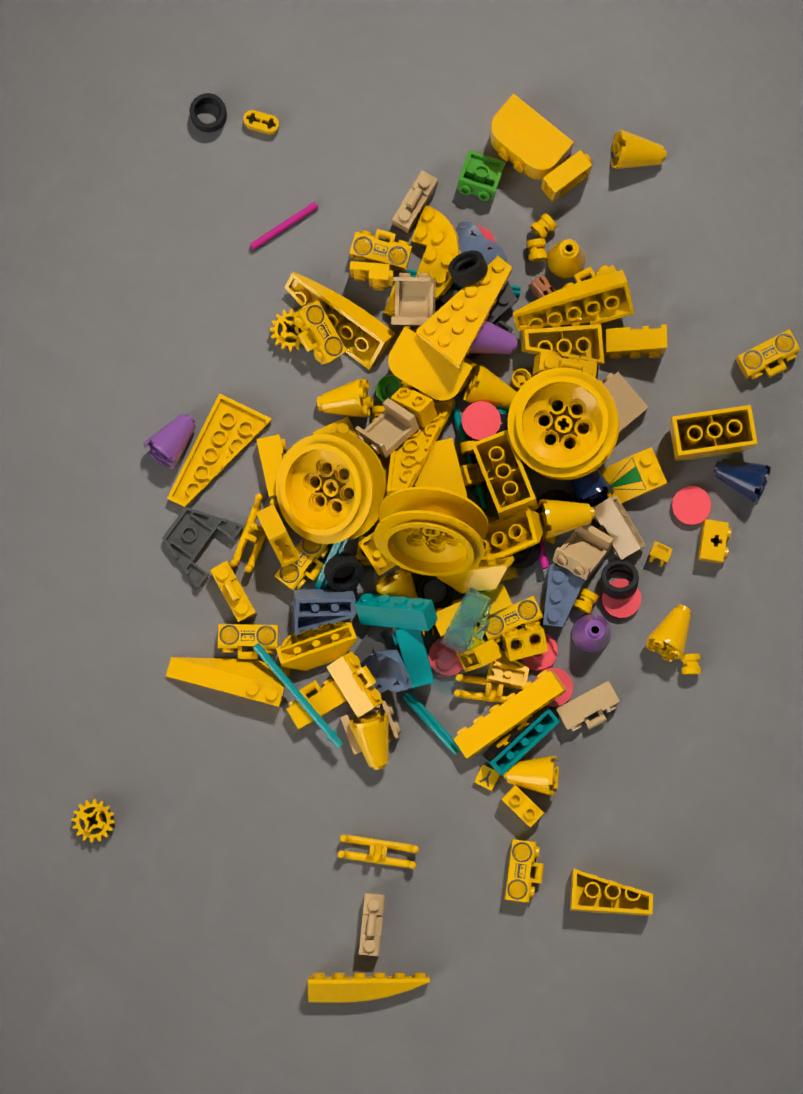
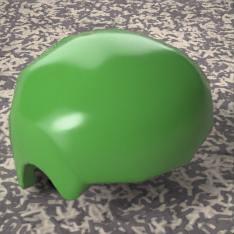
[376,374,403,402]

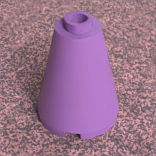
[469,321,518,354]
[143,414,196,469]
[571,613,611,653]

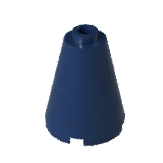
[714,459,771,503]
[572,469,614,507]

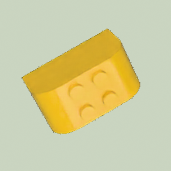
[490,93,574,180]
[388,325,478,401]
[669,405,758,461]
[471,429,539,520]
[412,438,468,498]

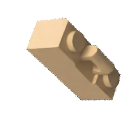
[392,170,438,234]
[593,495,646,560]
[555,680,620,732]
[359,892,385,956]

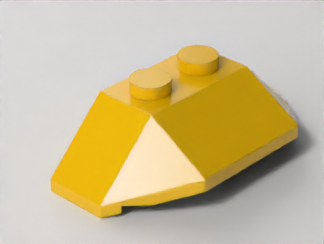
[437,556,514,594]
[276,621,357,671]

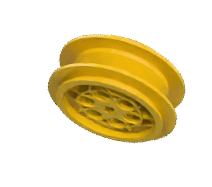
[508,368,619,480]
[276,432,387,544]
[374,486,489,576]

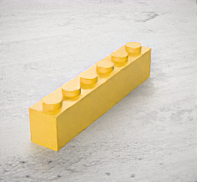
[454,670,567,759]

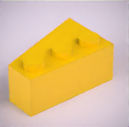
[604,324,668,359]

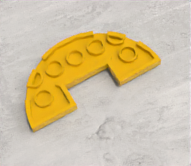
[383,205,461,317]

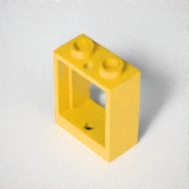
[541,150,592,203]
[256,504,300,567]

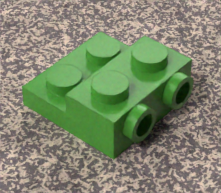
[456,150,506,201]

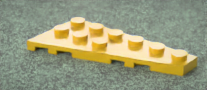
[416,256,512,369]
[167,393,272,507]
[387,399,456,495]

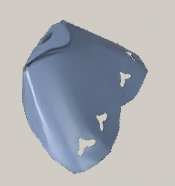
[456,222,507,271]
[361,650,413,694]

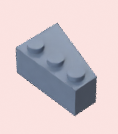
[542,566,585,629]
[292,589,355,636]

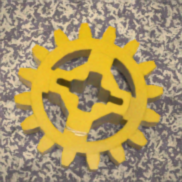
[270,309,310,352]
[71,799,116,843]

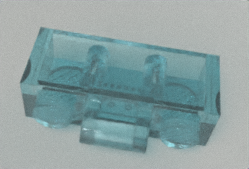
[440,588,492,654]

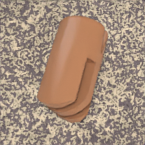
[528,275,556,299]

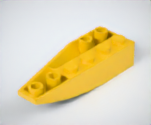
[308,972,430,1002]

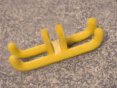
[230,493,277,573]
[454,674,519,703]
[337,834,419,869]

